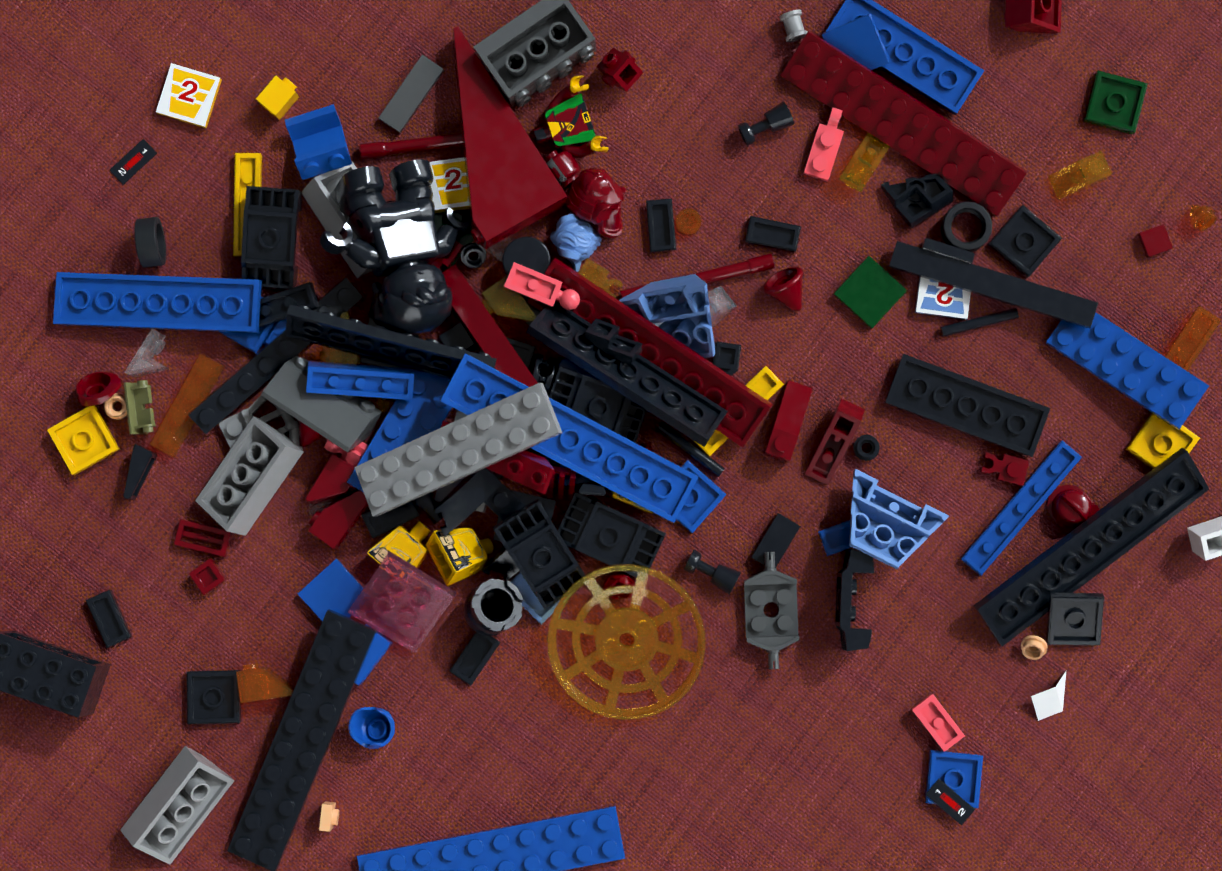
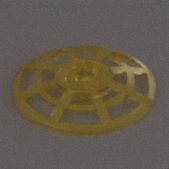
[547,564,706,720]

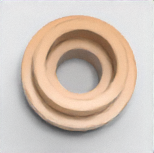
[104,393,127,420]
[1021,635,1048,660]

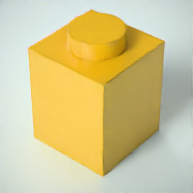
[256,76,299,120]

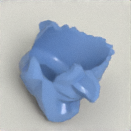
[550,212,602,272]

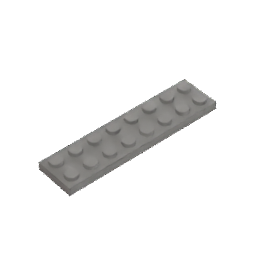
[354,383,562,516]

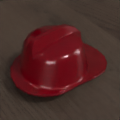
[1047,484,1100,534]

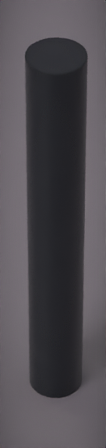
[940,308,1019,337]
[656,422,725,477]

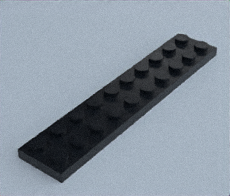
[973,448,1209,646]
[227,609,377,871]

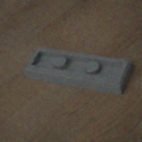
[379,55,444,134]

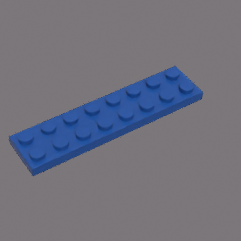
[53,272,262,333]

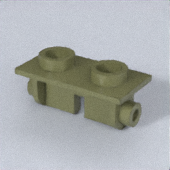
[124,380,156,434]

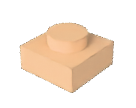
[319,801,339,832]

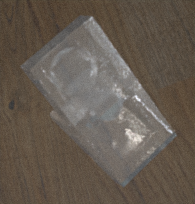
[124,328,169,377]

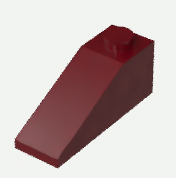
[763,380,813,462]
[805,398,865,485]
[308,490,369,549]

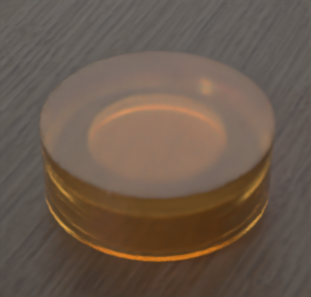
[675,208,702,235]

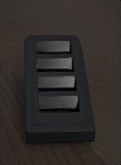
[123,444,158,500]

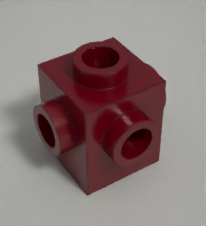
[596,48,643,92]

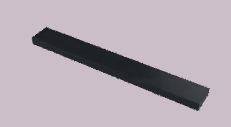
[889,241,1098,329]

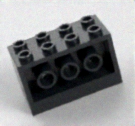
[0,630,111,718]

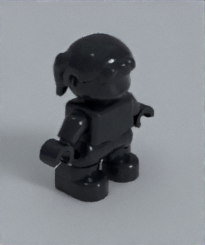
[320,159,471,334]

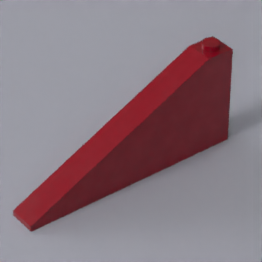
[453,26,567,249]

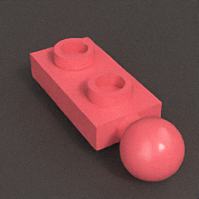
[504,262,580,310]

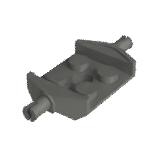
[744,552,799,669]

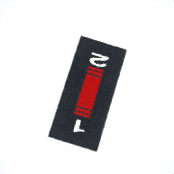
[110,139,157,185]
[925,779,975,825]

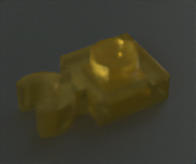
[579,258,623,298]

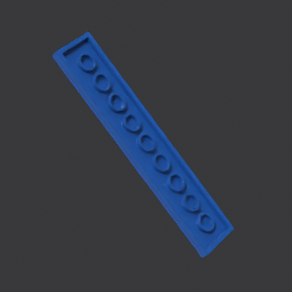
[440,353,699,523]
[357,805,625,871]

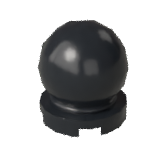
[464,579,523,636]

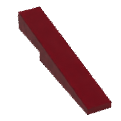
[443,265,537,387]

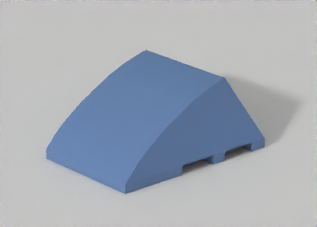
[619,274,715,358]
[849,469,949,569]

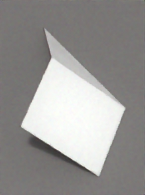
[1031,671,1066,721]

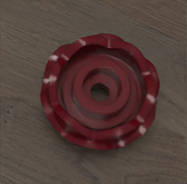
[603,572,636,600]

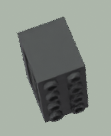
[474,0,596,109]

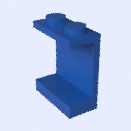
[285,104,352,180]

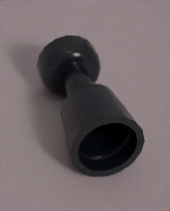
[737,101,794,146]
[683,550,741,595]

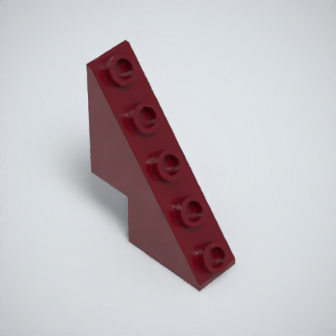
[440,420,555,494]

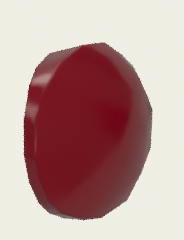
[76,372,122,407]

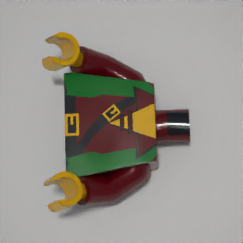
[533,75,609,158]

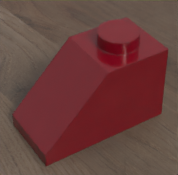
[306,454,357,505]

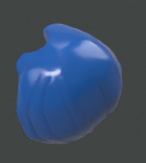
[348,707,395,749]

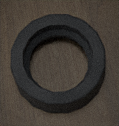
[941,202,992,252]
[134,217,166,268]

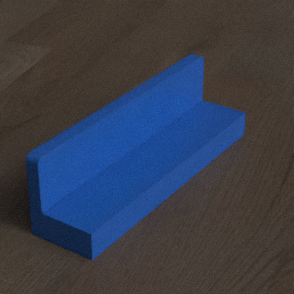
[306,361,414,400]

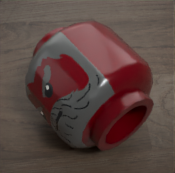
[545,150,581,190]

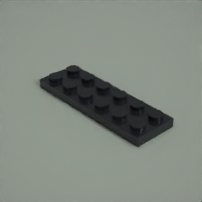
[884,354,1051,457]

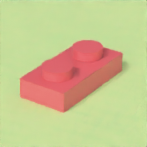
[911,693,965,752]

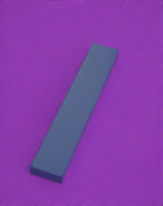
[960,440,1082,576]

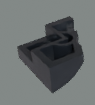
[881,173,953,229]

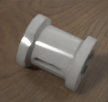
[779,10,808,42]

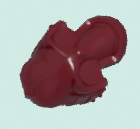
[565,168,627,238]

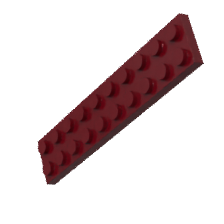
[781,30,1028,216]
[527,258,773,447]

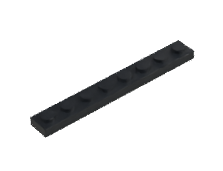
[188,277,363,434]

